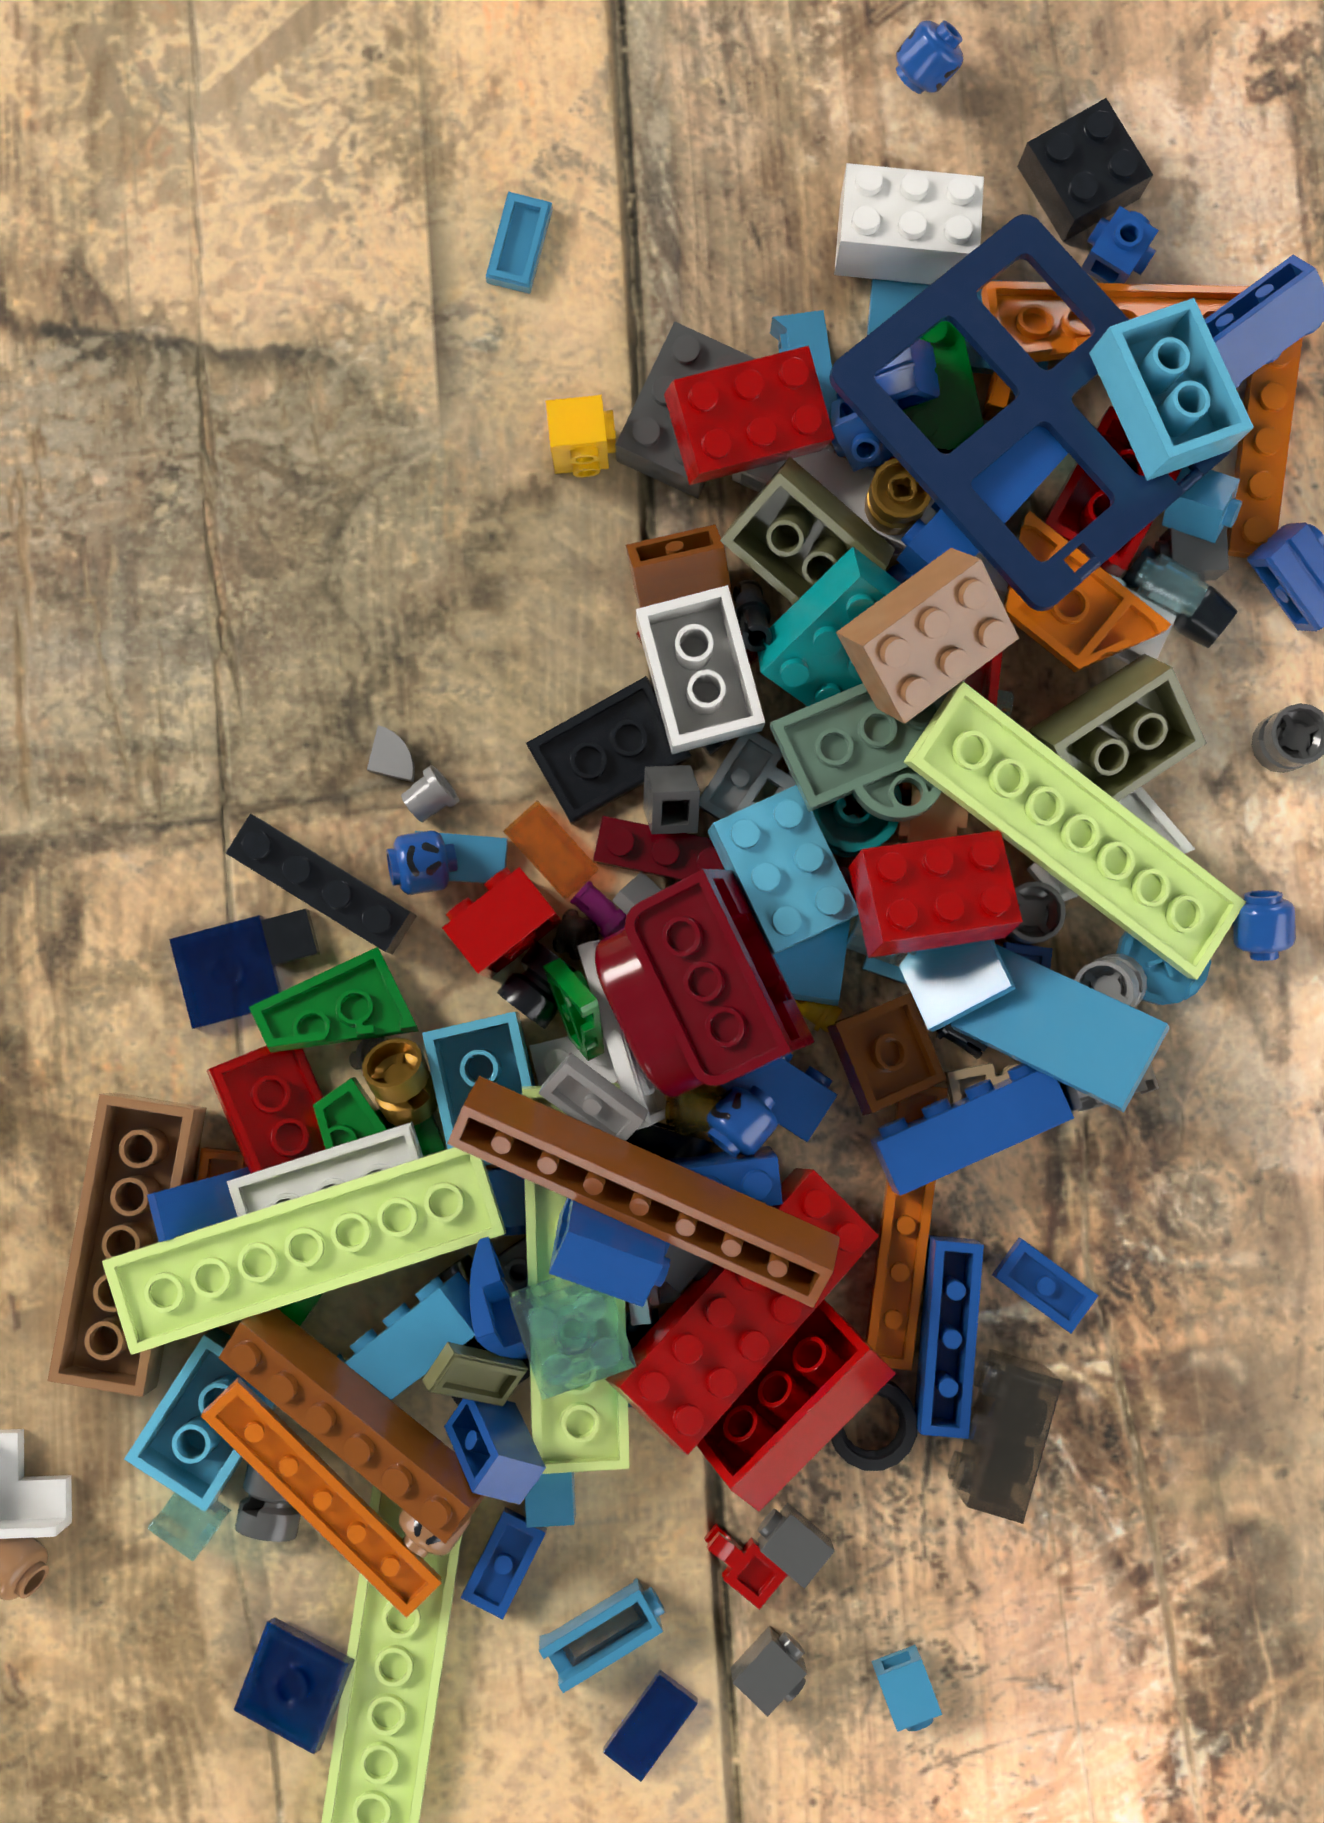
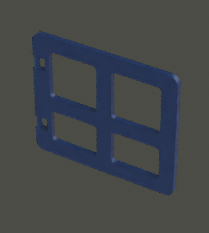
[829,214,1233,611]

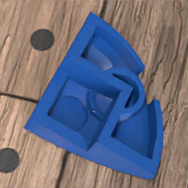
[469,1236,530,1360]

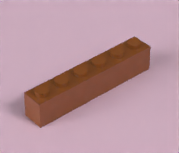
[218,1308,485,1544]

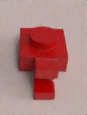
[704,1523,788,1610]

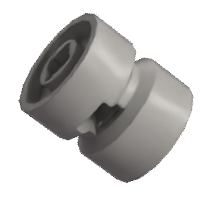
[1075,953,1147,1008]

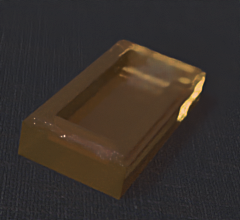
[503,800,599,900]

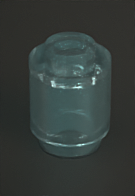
[1133,553,1209,617]

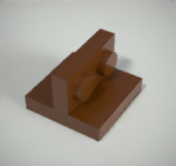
[827,992,947,1116]

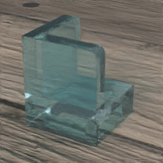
[147,1492,231,1561]

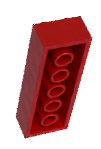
[605,1168,879,1455]

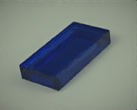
[603,1670,698,1782]

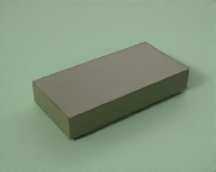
[422,1342,528,1406]

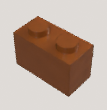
[626,524,732,608]

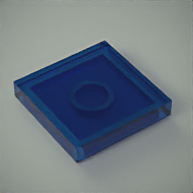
[169,915,282,1029]
[234,1617,355,1754]

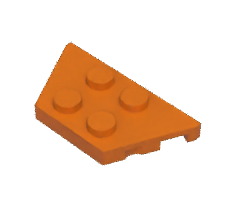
[1003,511,1171,672]

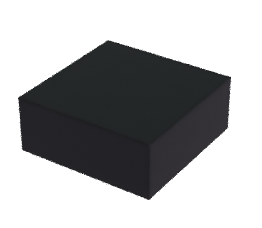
[261,909,320,966]

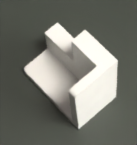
[0,1429,72,1539]

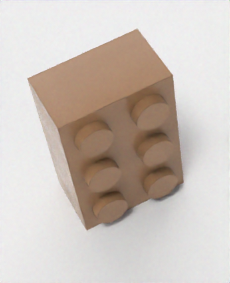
[836,548,1019,724]

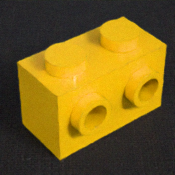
[545,395,616,477]

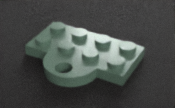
[770,683,950,822]

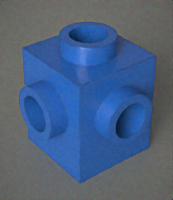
[1082,206,1159,284]
[831,398,893,472]

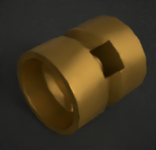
[864,458,931,535]
[362,1038,438,1126]

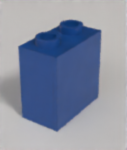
[549,1198,671,1307]

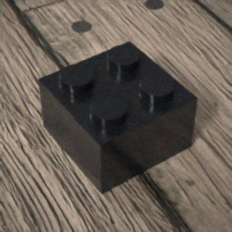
[1017,98,1153,242]

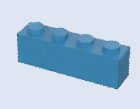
[337,1272,475,1400]

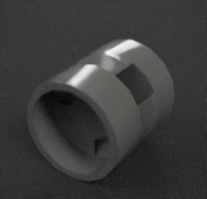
[1251,703,1324,773]
[1004,881,1066,945]
[235,1463,301,1542]

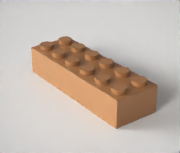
[47,1092,207,1397]

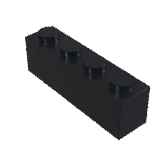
[226,813,417,955]

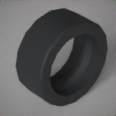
[831,1380,917,1471]

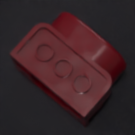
[594,869,815,1097]

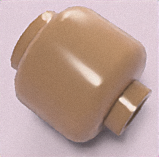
[0,1538,49,1600]

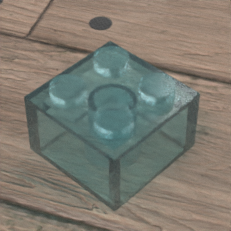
[509,1277,637,1400]

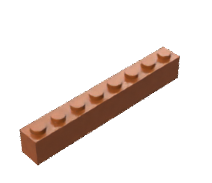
[447,1076,840,1308]

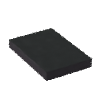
[526,676,691,825]

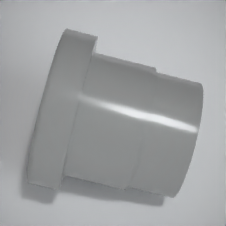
[401,765,459,822]

